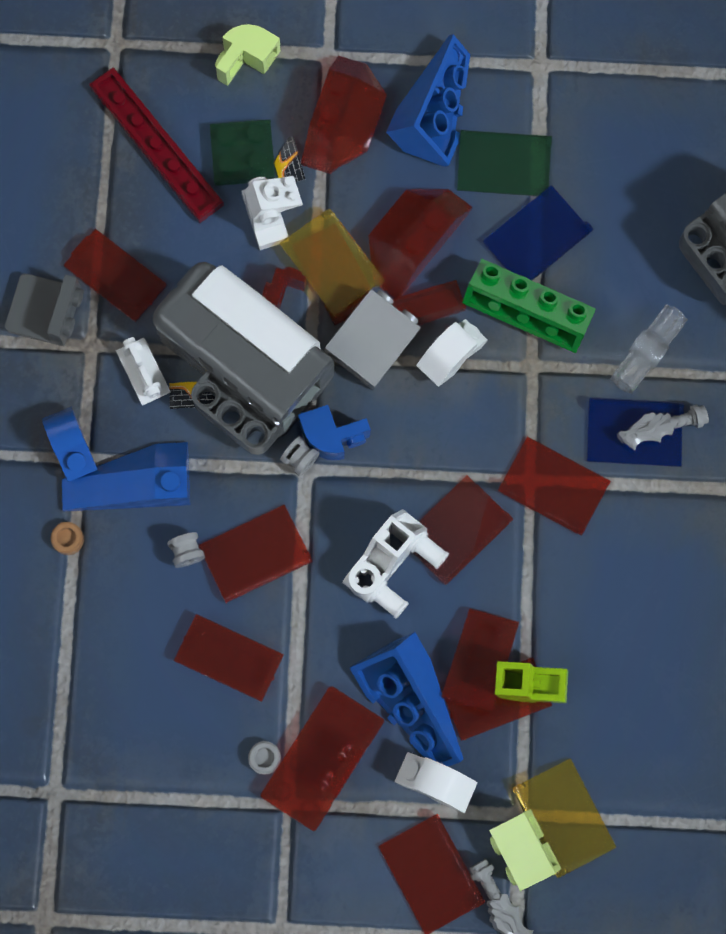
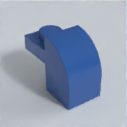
[298,405,371,460]
[42,406,98,482]

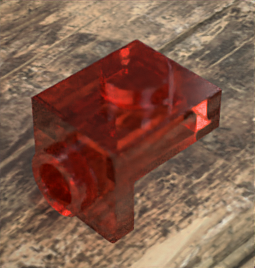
[262,267,307,309]

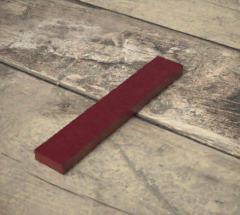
[89,67,224,223]

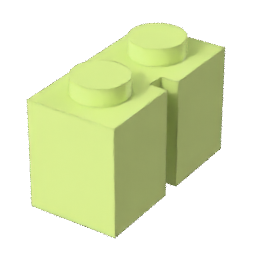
[489,809,561,891]

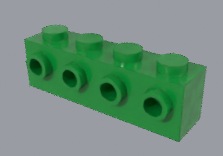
[462,259,596,353]

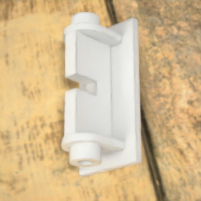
[116,337,171,406]

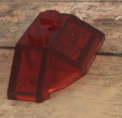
[301,55,387,174]
[368,189,473,301]

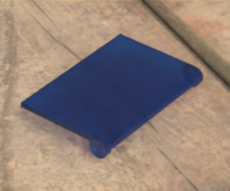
[483,185,593,280]
[587,398,684,467]

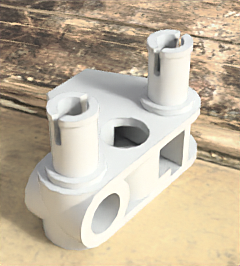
[342,509,449,619]

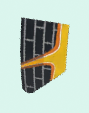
[274,136,305,182]
[169,382,215,409]

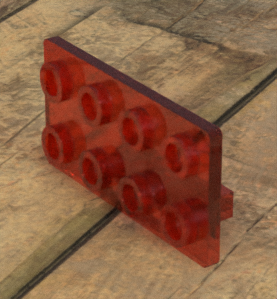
[261,686,384,831]

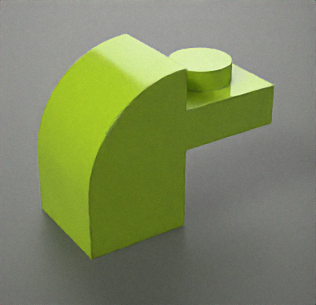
[495,661,568,703]

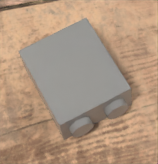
[324,289,421,390]

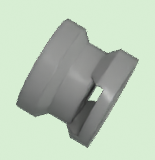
[280,436,319,476]
[167,532,205,568]

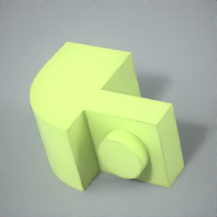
[215,24,281,86]

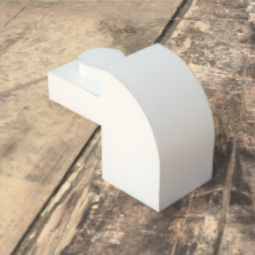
[416,319,488,387]
[395,752,478,813]

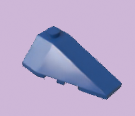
[62,442,190,512]

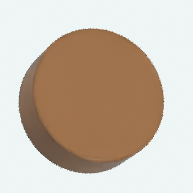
[51,522,84,555]

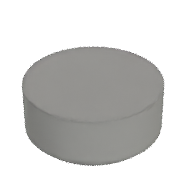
[248,741,281,775]

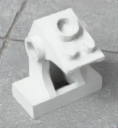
[241,176,303,250]

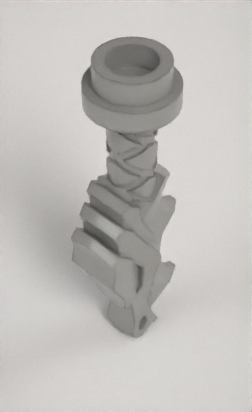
[617,404,709,451]
[469,859,534,934]

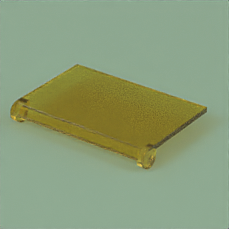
[279,209,385,316]
[512,758,617,878]

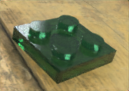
[210,119,275,186]

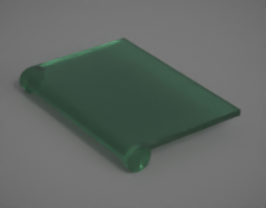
[457,130,552,197]

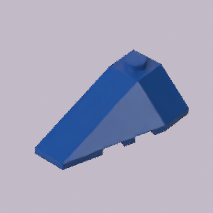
[386,34,470,167]
[350,632,464,766]

